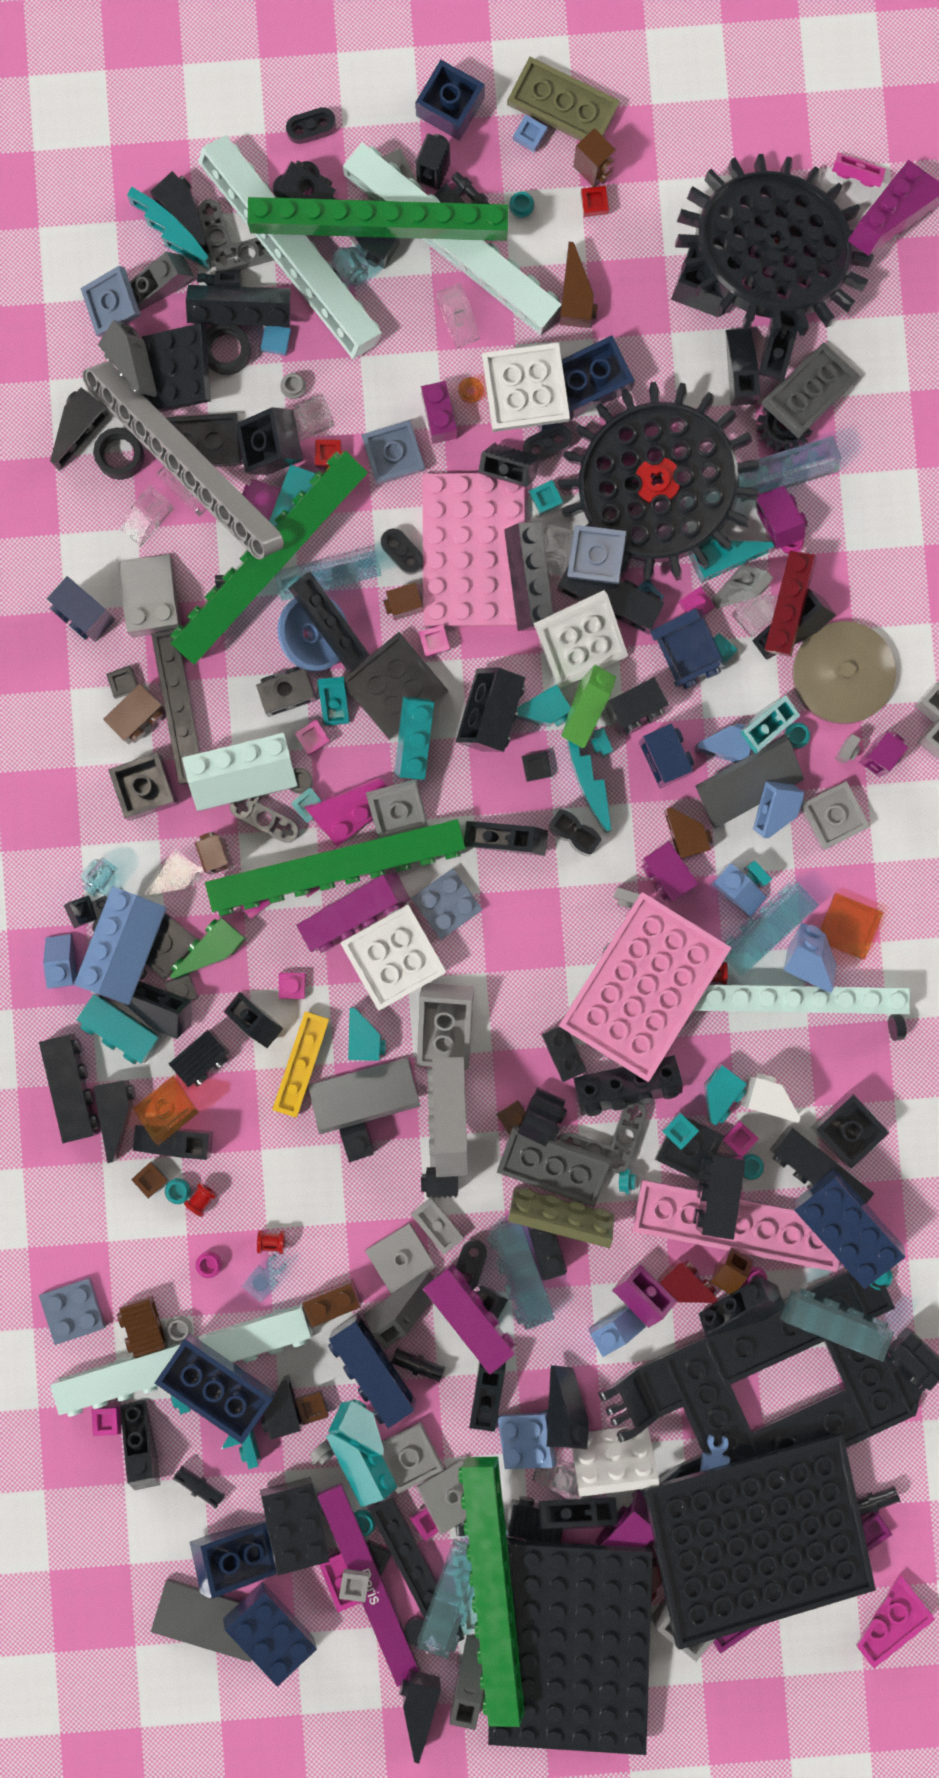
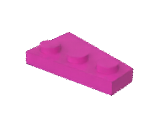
[305,777,387,847]
[856,1574,935,1669]

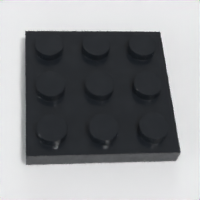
[141,323,211,412]
[344,632,448,741]

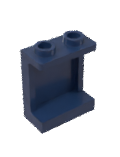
[650,608,726,690]

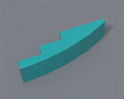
[127,186,211,270]
[566,739,611,833]

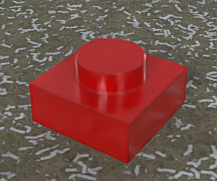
[580,186,609,217]
[315,439,341,467]

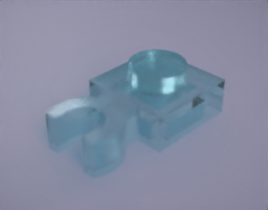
[241,1254,287,1303]

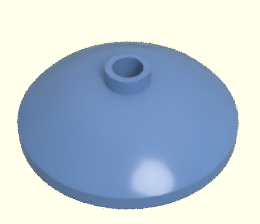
[277,598,348,671]

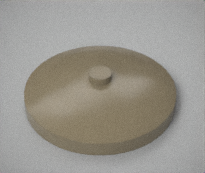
[792,621,896,724]

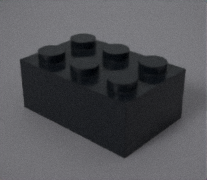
[455,667,526,752]
[693,1151,746,1240]
[260,1476,330,1576]

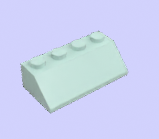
[182,733,298,811]

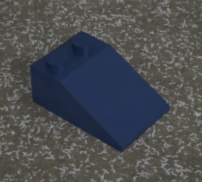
[189,1520,277,1599]

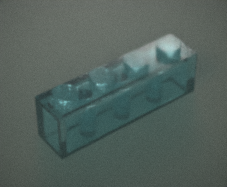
[739,436,842,502]
[275,546,381,601]
[723,883,819,976]
[487,1221,555,1330]
[780,1288,895,1362]
[417,1539,475,1659]

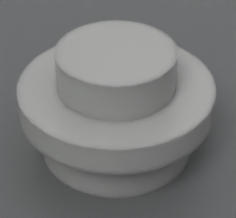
[280,373,306,399]
[166,1316,193,1342]
[310,1441,333,1466]

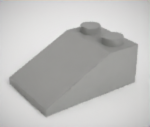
[119,554,182,638]
[417,983,474,1069]

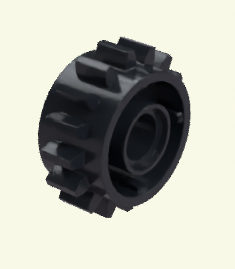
[756,407,812,455]

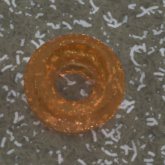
[458,377,484,403]

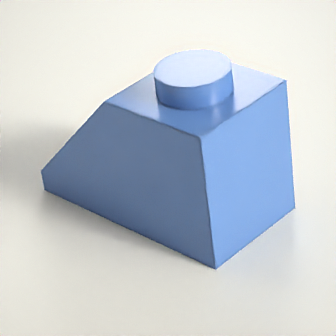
[695,723,751,763]
[753,781,804,838]
[711,863,767,917]
[43,934,77,989]
[588,1306,646,1357]

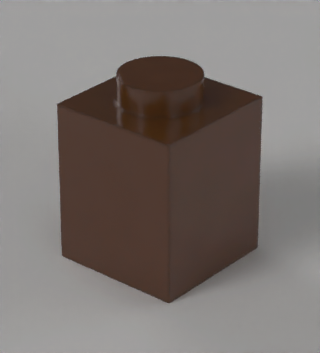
[383,583,423,621]
[710,1247,753,1294]

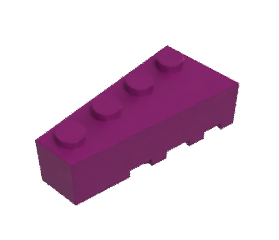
[848,159,939,256]
[296,873,411,953]
[423,1263,516,1375]
[596,1489,654,1547]

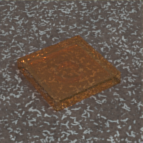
[820,893,884,960]
[133,1076,199,1146]

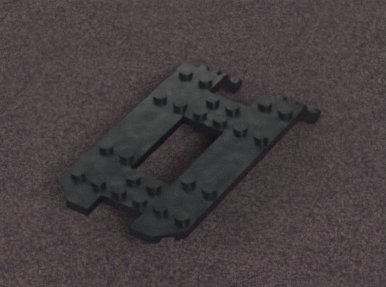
[598,1270,925,1498]

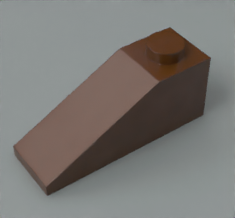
[560,241,598,328]

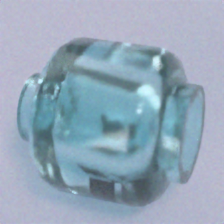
[331,247,369,286]
[81,857,120,897]

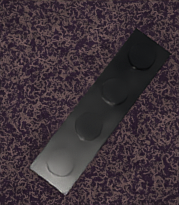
[288,572,369,671]

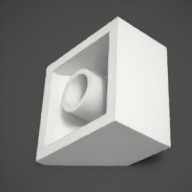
[741,1072,800,1123]

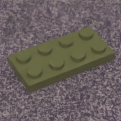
[507,56,620,141]
[508,1188,614,1248]

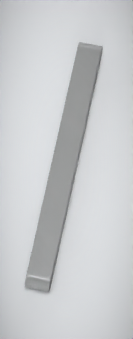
[83,361,284,559]

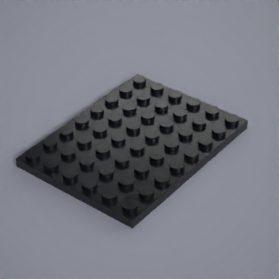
[643,1433,876,1650]
[488,1540,652,1755]

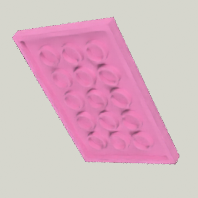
[422,473,525,627]
[558,892,731,1082]

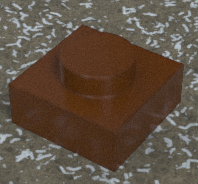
[496,1100,525,1136]
[131,1161,169,1199]
[296,1390,329,1425]

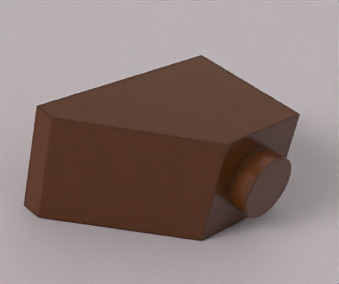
[664,808,713,859]

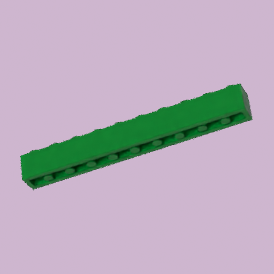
[247,197,508,241]
[170,451,368,665]
[205,819,465,916]
[458,1456,525,1727]

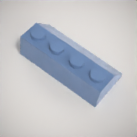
[74,886,167,1005]

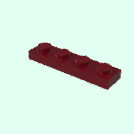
[765,551,816,657]

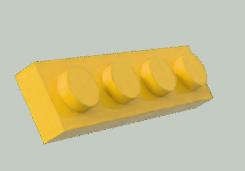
[272,1011,330,1118]

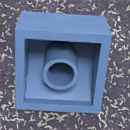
[784,923,837,993]

